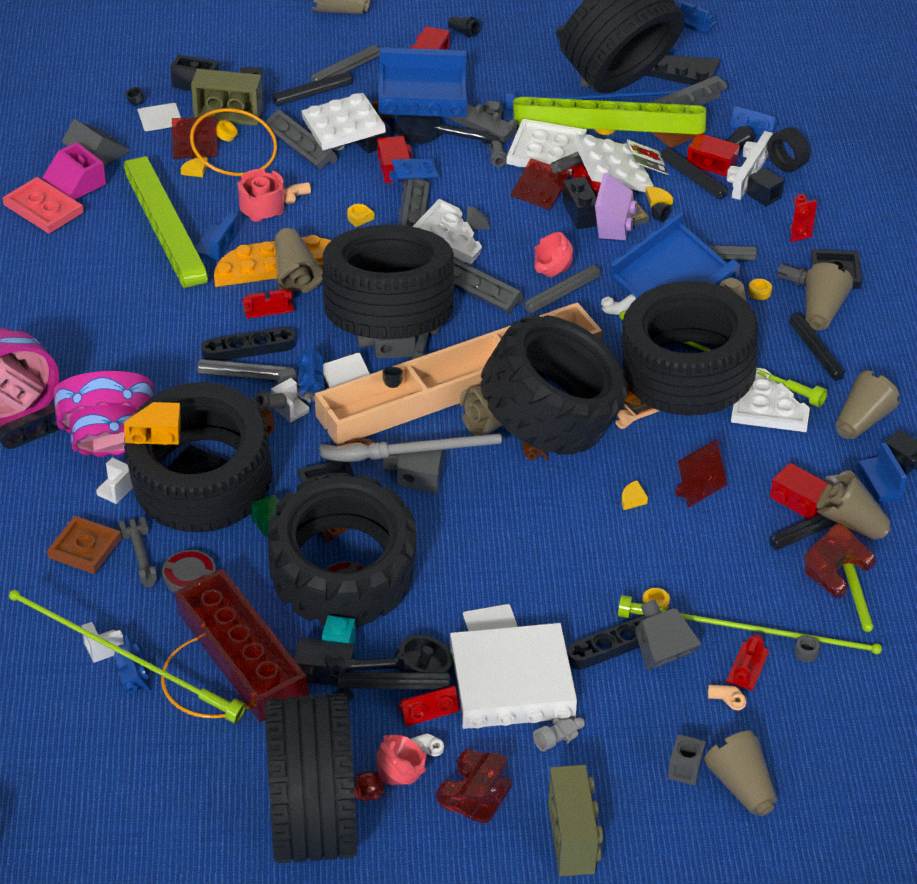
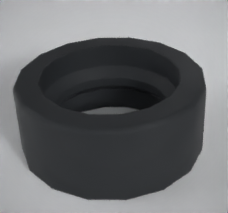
[767,127,810,172]

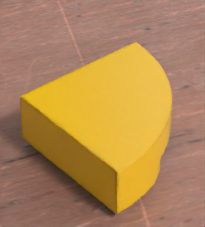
[180,157,208,177]
[645,187,673,207]
[621,480,648,510]

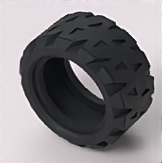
[480,315,628,455]
[268,473,417,627]

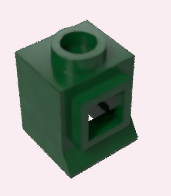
[251,494,280,537]

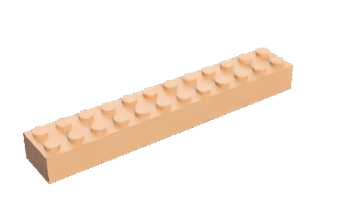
[315,302,602,446]

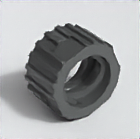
[794,635,820,663]

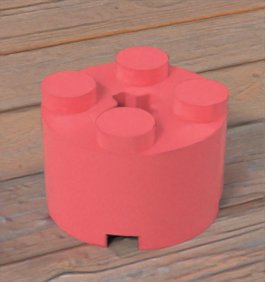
[238,169,285,222]

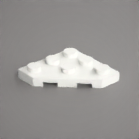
[412,199,482,265]
[731,368,810,432]

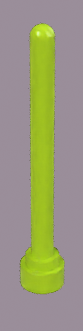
[828,525,873,632]

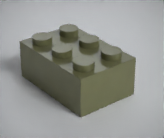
[191,69,264,126]
[548,765,603,877]

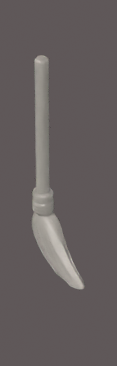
[319,434,502,462]

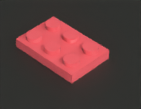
[2,177,84,234]

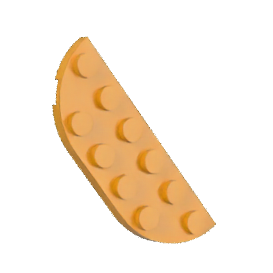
[214,235,331,287]

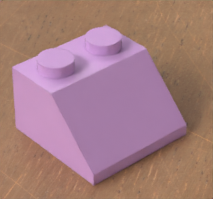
[595,173,637,240]

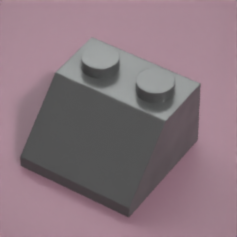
[61,118,130,166]

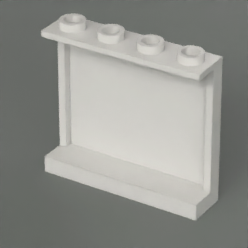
[450,623,577,729]

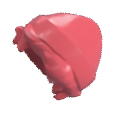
[534,232,573,277]
[376,735,427,785]

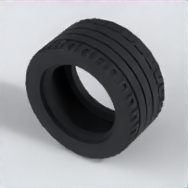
[559,0,685,93]
[323,225,454,339]
[622,281,758,416]
[124,382,272,533]
[265,693,357,863]

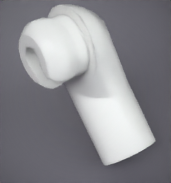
[601,294,636,315]
[410,733,444,756]

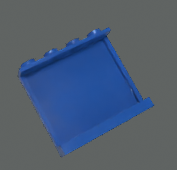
[378,47,467,117]
[610,213,740,299]

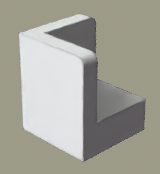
[271,378,309,423]
[96,458,133,504]
[81,622,124,663]

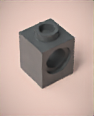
[667,734,706,786]

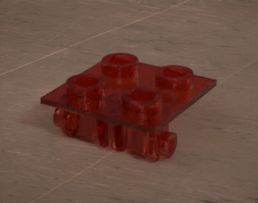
[172,116,218,159]
[510,158,570,210]
[675,439,727,507]

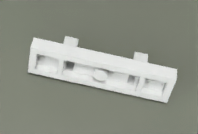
[727,131,773,200]

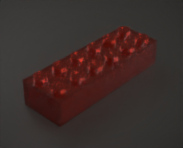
[174,568,309,722]

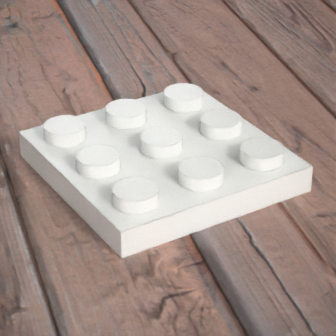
[301,93,386,150]
[506,119,587,175]
[573,134,654,192]

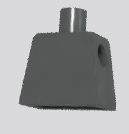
[356,335,415,358]
[383,441,443,493]
[635,600,701,671]

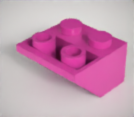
[42,142,106,200]

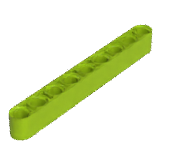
[513,97,706,134]
[124,156,208,289]

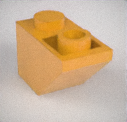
[124,402,181,445]

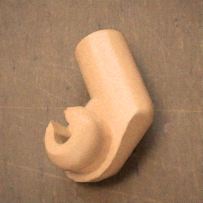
[284,182,311,204]
[708,685,747,710]

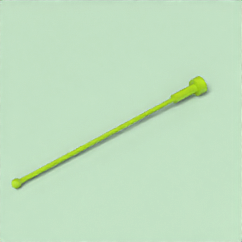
[619,311,828,408]
[9,590,246,724]
[618,595,882,655]

